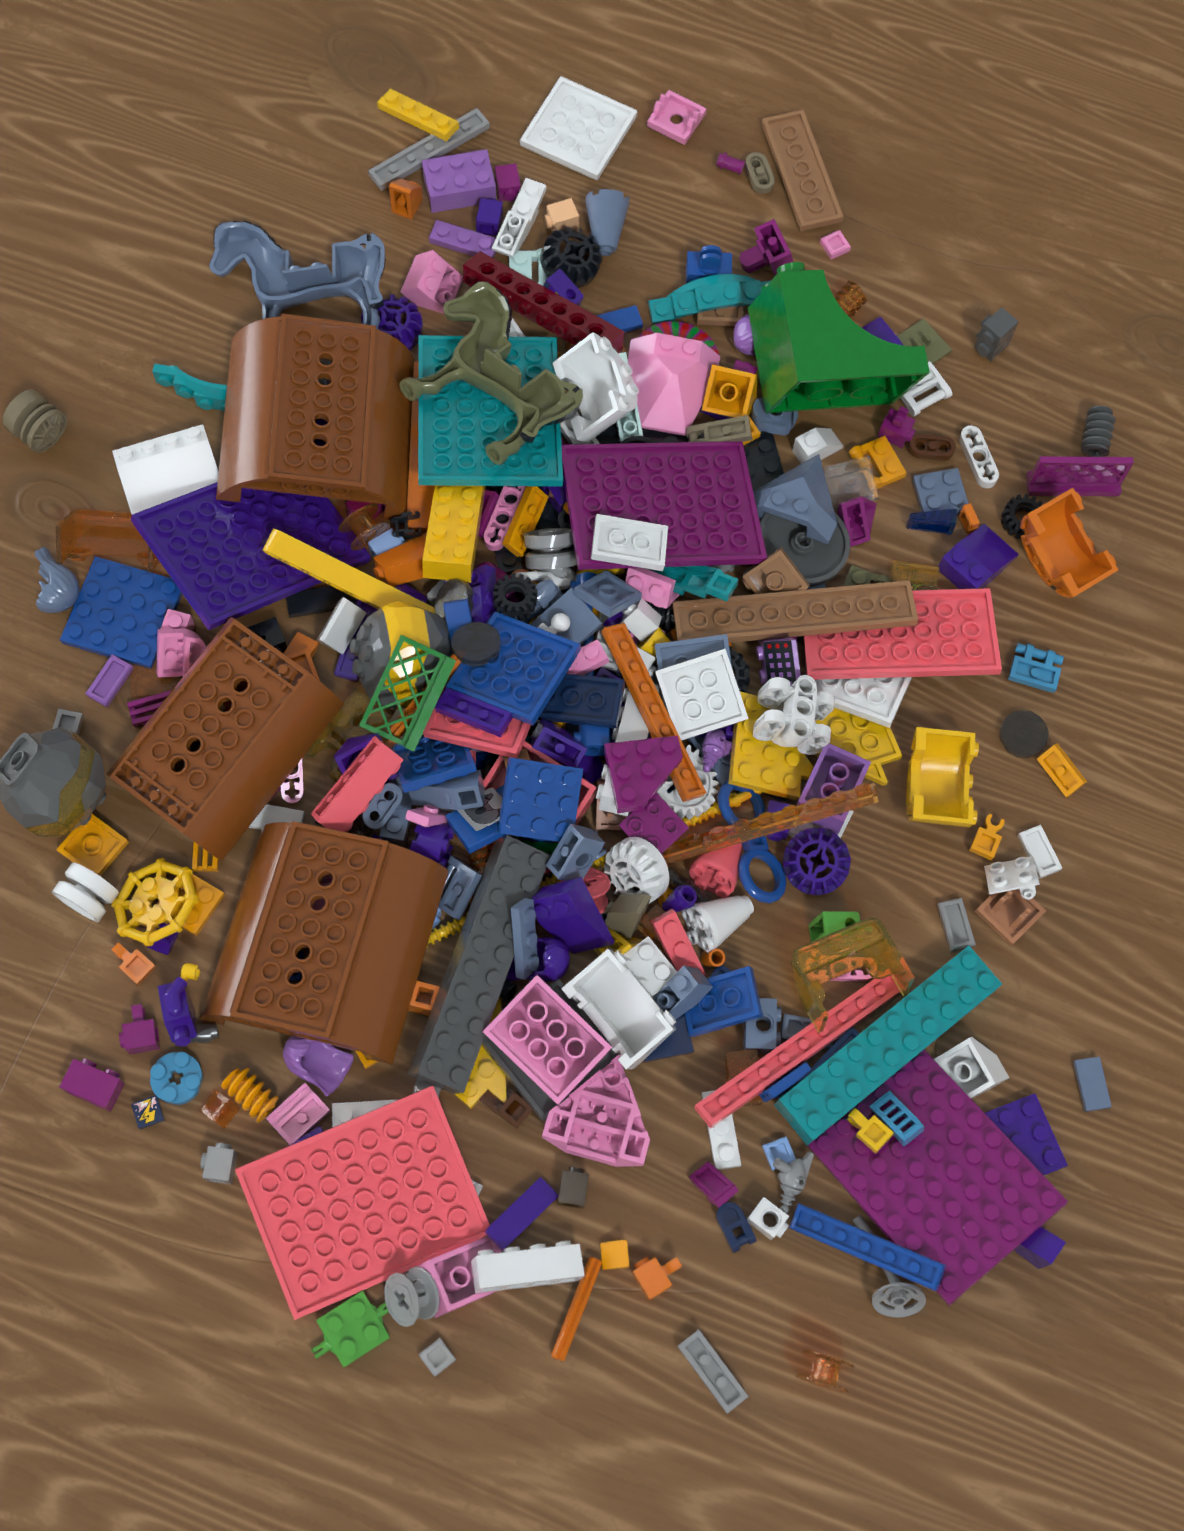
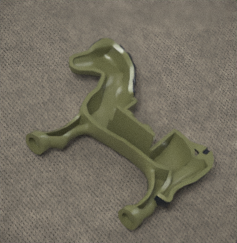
[399,282,583,465]

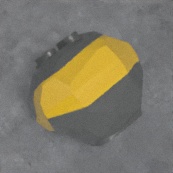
[350,601,454,709]

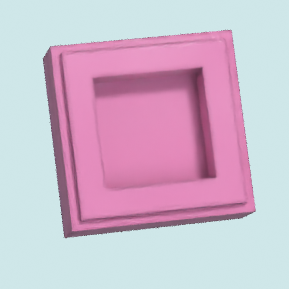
[820,230,851,260]

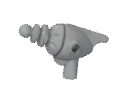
[773,1151,814,1213]

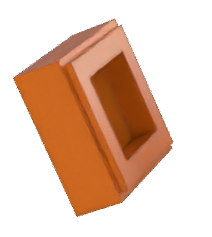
[958,503,980,535]

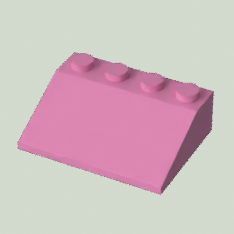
[483,975,612,1104]

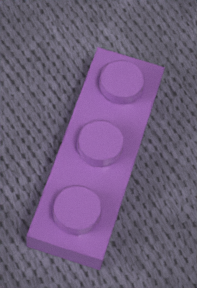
[429,220,496,258]

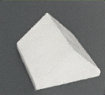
[316,597,366,654]

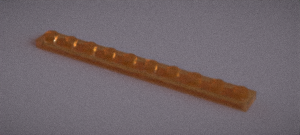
[662,783,879,864]

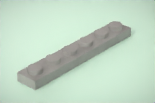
[368,108,490,191]

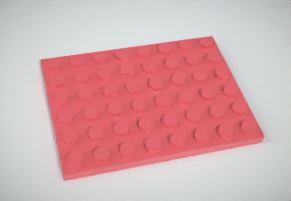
[235,1085,490,1320]

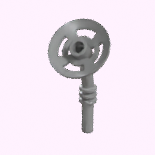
[852,1215,926,1318]

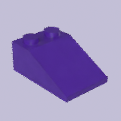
[937,524,1019,589]
[531,877,614,954]

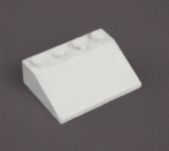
[112,424,219,514]

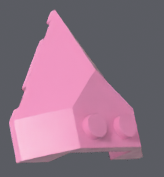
[542,1055,650,1167]

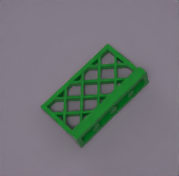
[359,635,456,752]

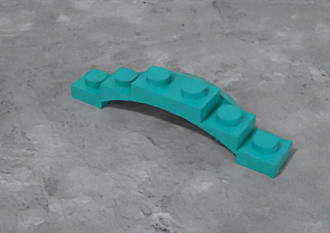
[648,274,770,325]
[152,363,227,412]
[645,566,738,602]

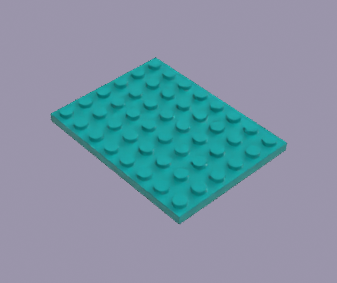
[418,335,563,487]

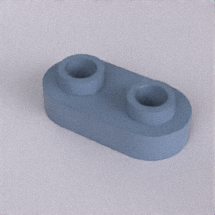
[361,783,402,829]

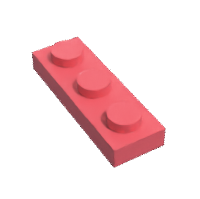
[650,909,706,975]

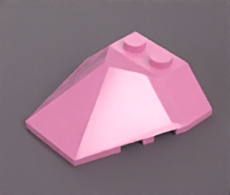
[628,333,720,436]

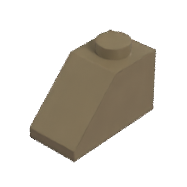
[604,894,652,939]

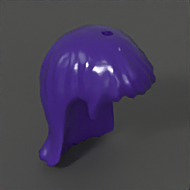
[506,937,570,982]

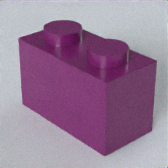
[59,1058,125,1112]

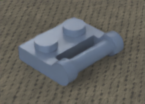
[439,855,483,919]

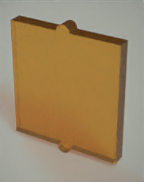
[130,657,172,697]

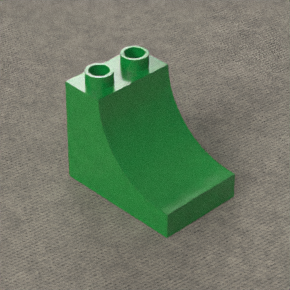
[748,262,930,413]

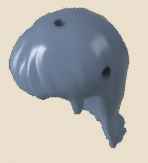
[35,547,79,613]

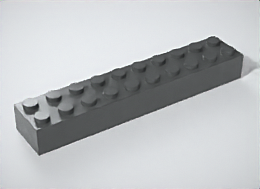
[407,835,551,1094]

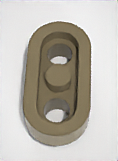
[745,152,774,194]

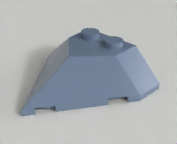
[753,454,837,544]

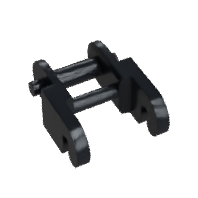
[390,511,423,539]

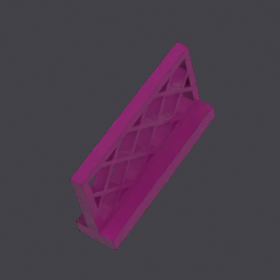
[1026,456,1134,496]

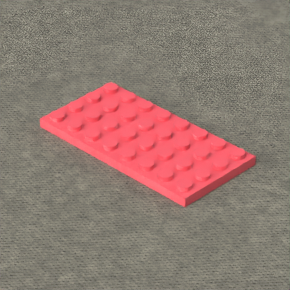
[803,588,1002,680]

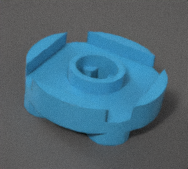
[150,1052,203,1105]

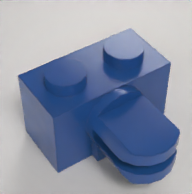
[686,245,732,284]

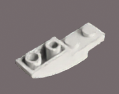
[492,178,547,257]

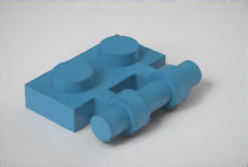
[1008,643,1064,693]

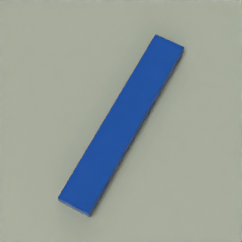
[789,1203,946,1291]

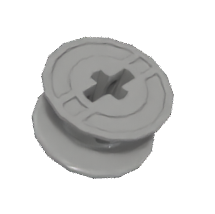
[384,1266,439,1327]

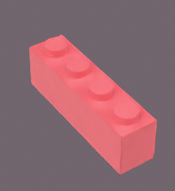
[311,736,404,832]

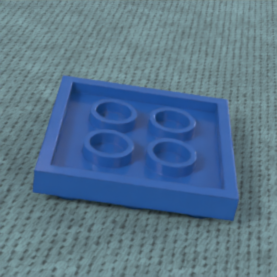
[391,736,477,793]
[497,757,583,842]

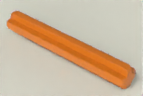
[551,1257,602,1361]

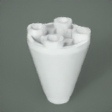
[682,895,754,952]

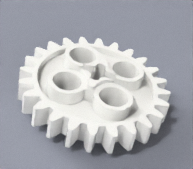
[657,745,719,820]

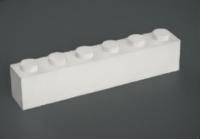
[596,684,660,817]

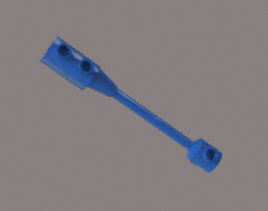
[570,572,609,756]

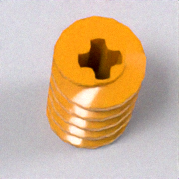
[221,1067,279,1123]

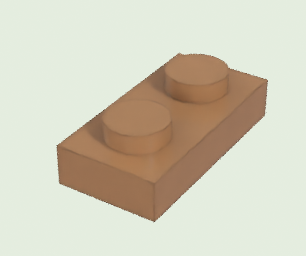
[697,306,743,326]

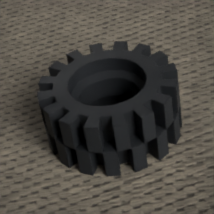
[1001,494,1042,539]
[493,573,538,621]

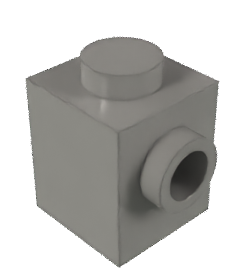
[201,1143,238,1185]

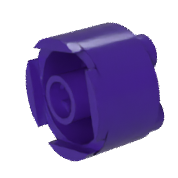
[410,823,455,868]

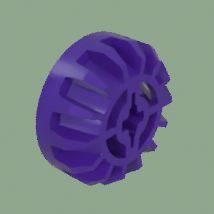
[361,294,423,351]
[783,828,851,895]

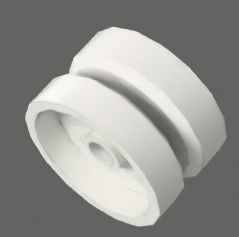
[52,862,119,923]

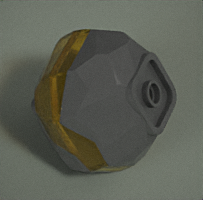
[0,727,106,837]

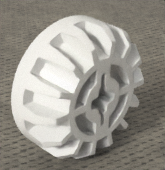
[604,837,669,904]

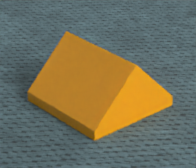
[702,364,757,418]

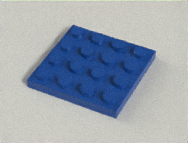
[60,556,183,670]
[446,612,581,726]

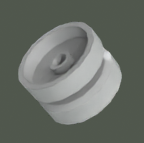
[524,528,577,570]

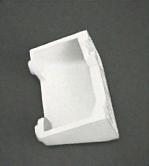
[562,949,676,1070]

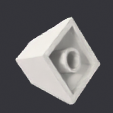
[934,1037,1009,1099]

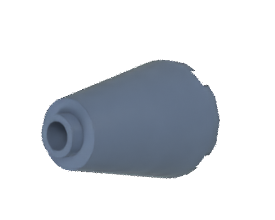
[585,189,629,256]

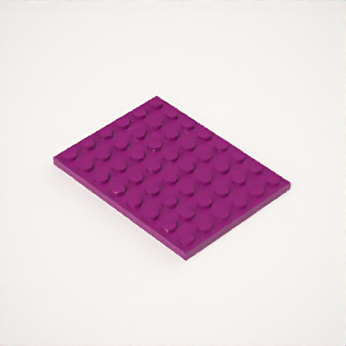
[561,441,767,570]
[807,1050,1068,1306]

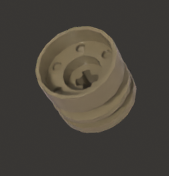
[2,389,67,453]

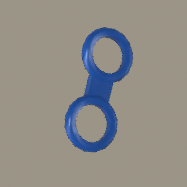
[717,781,786,904]

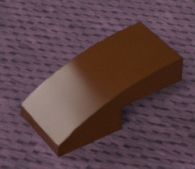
[479,1088,532,1129]

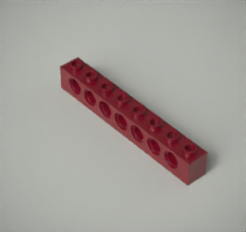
[463,251,624,353]

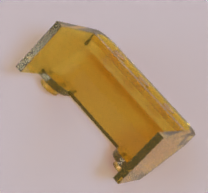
[791,918,915,1033]

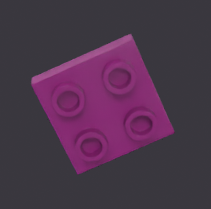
[619,792,689,854]

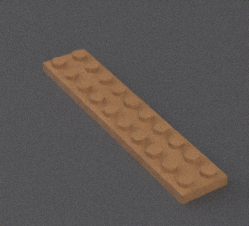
[672,580,918,643]

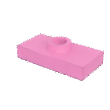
[405,805,449,827]

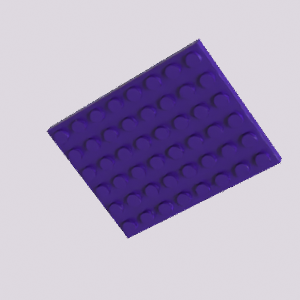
[131,482,371,630]

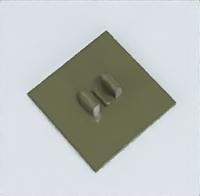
[897,318,952,364]

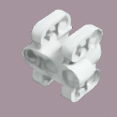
[753,675,835,755]

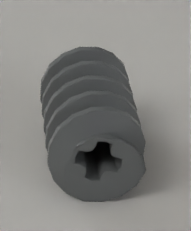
[1081,406,1116,457]

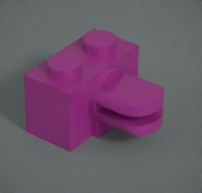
[740,219,794,276]

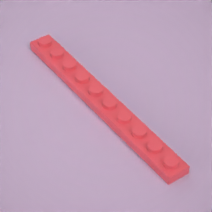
[694,967,907,1129]

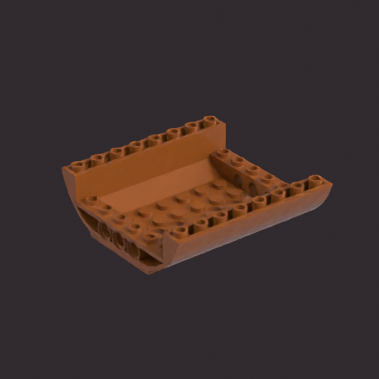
[216,314,415,520]
[200,821,449,1064]

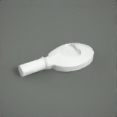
[515,567,577,590]

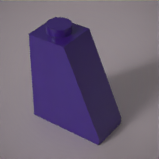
[1014,1227,1066,1269]

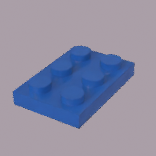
[685,966,763,1037]

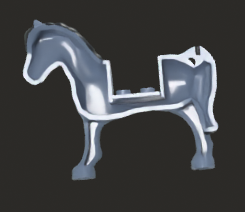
[210,220,386,329]

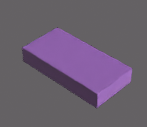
[85,654,134,708]

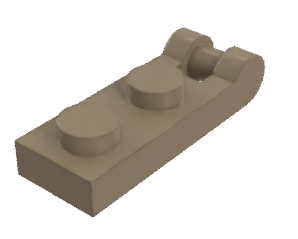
[685,415,752,442]

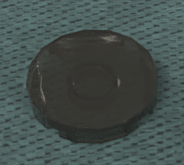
[434,579,474,623]
[451,622,501,666]
[999,710,1049,758]

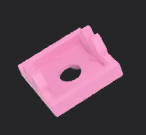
[647,90,706,145]

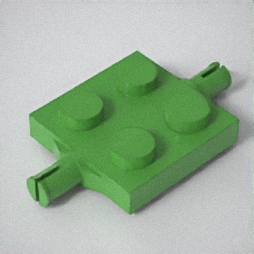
[311,1291,390,1367]

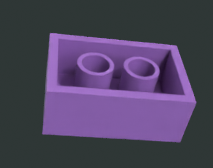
[422,149,496,213]
[793,743,871,834]

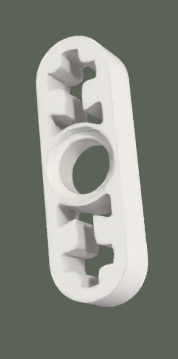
[959,426,999,488]

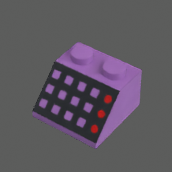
[756,637,801,686]

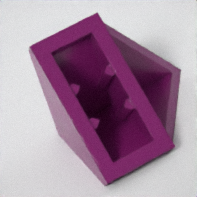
[836,496,877,547]

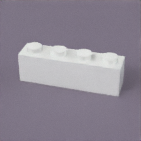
[471,1241,584,1293]

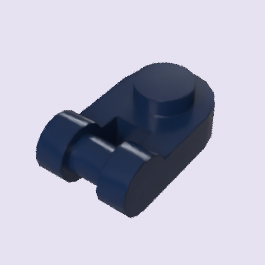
[716,1202,757,1253]

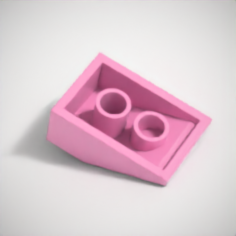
[419,1236,502,1318]

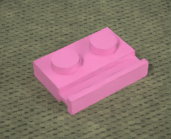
[266,1083,331,1145]

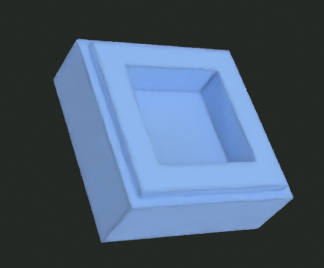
[762,1136,796,1171]

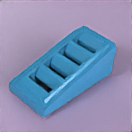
[869,1091,924,1147]

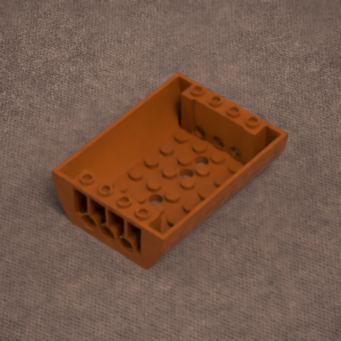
[106,617,344,861]

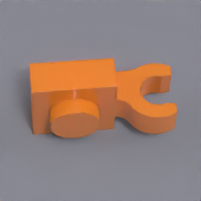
[111,942,156,985]

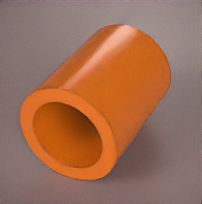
[701,949,725,967]

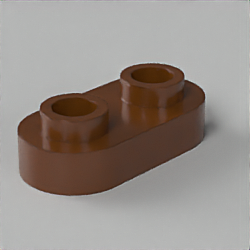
[908,434,956,461]

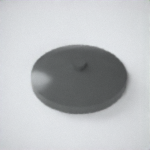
[760,512,850,586]

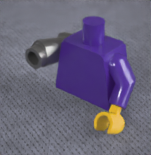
[158,963,219,1047]

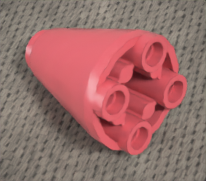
[689,828,743,898]

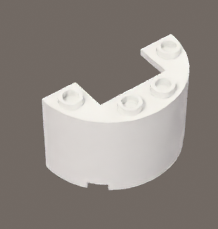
[553,332,639,442]

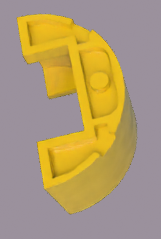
[906,727,979,827]

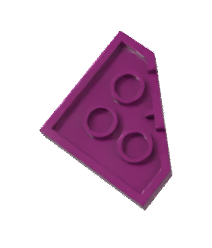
[604,736,683,813]

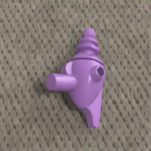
[702,729,732,773]

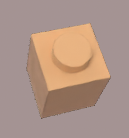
[544,198,579,233]

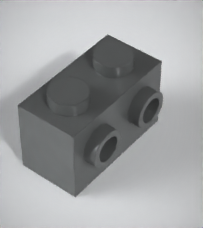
[974,307,1019,361]

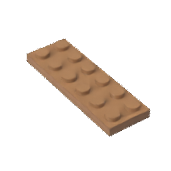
[761,110,844,231]

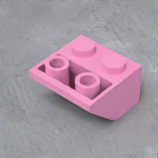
[400,250,463,314]

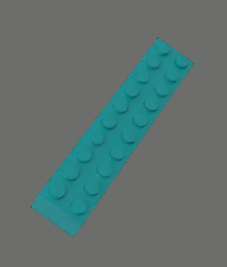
[774,945,1002,1146]

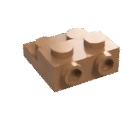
[742,547,810,594]

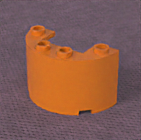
[1020,488,1118,598]

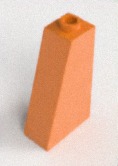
[373,533,427,586]

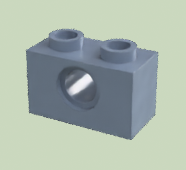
[546,824,605,881]
[743,998,781,1054]

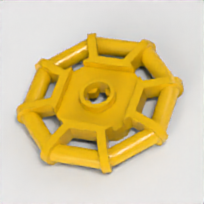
[111,858,199,946]

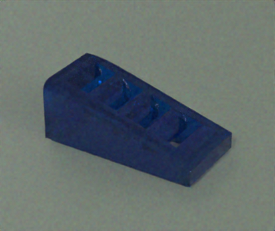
[906,509,958,535]

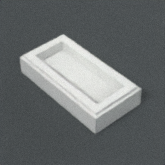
[1017,825,1062,879]

